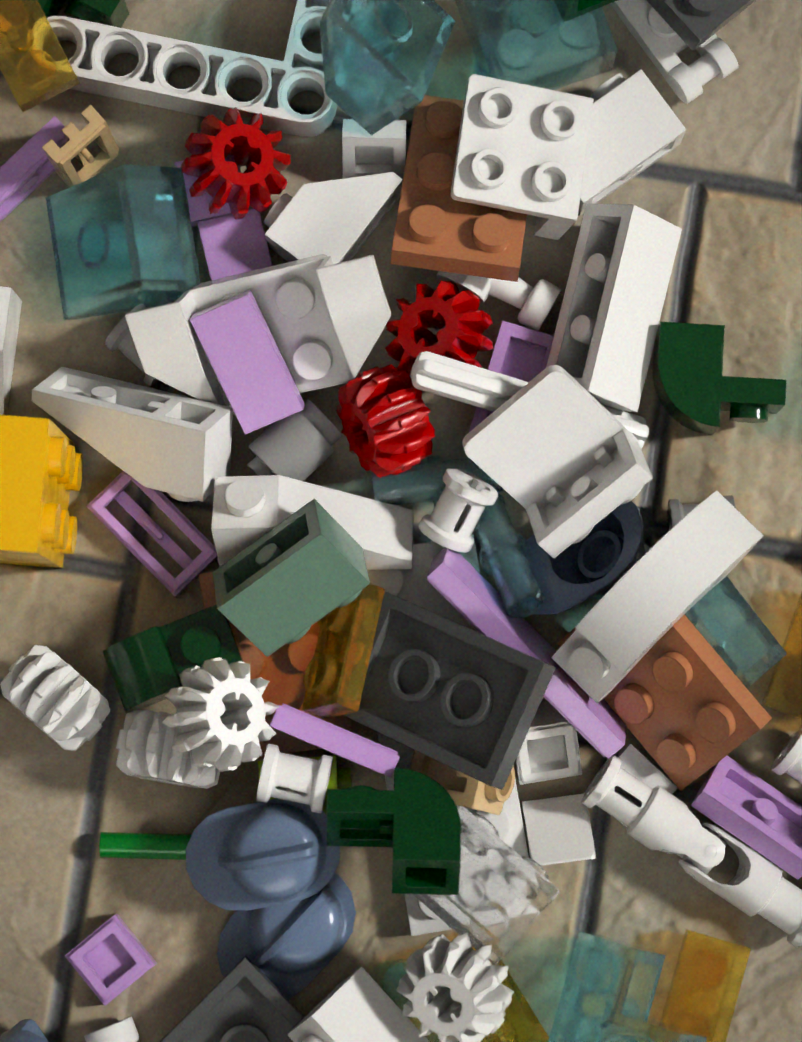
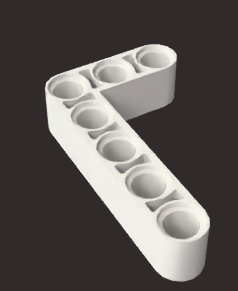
[29,0,360,137]

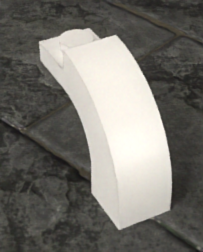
[551,490,763,704]

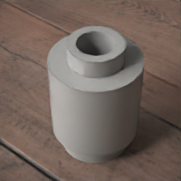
[247,399,342,481]

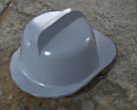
[507,500,649,615]
[186,798,340,911]
[217,873,356,999]

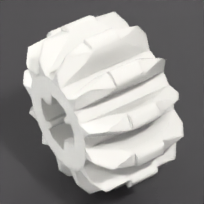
[0,645,110,751]
[162,657,279,772]
[116,710,220,789]
[396,933,514,1042]

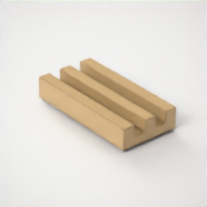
[42,105,120,192]

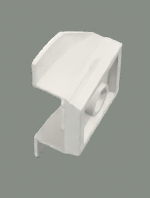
[125,254,391,407]

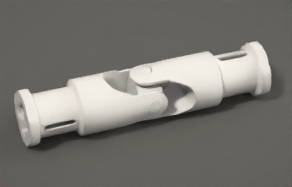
[581,755,802,948]

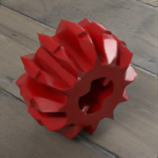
[181,107,291,220]
[385,280,494,380]
[336,364,435,478]

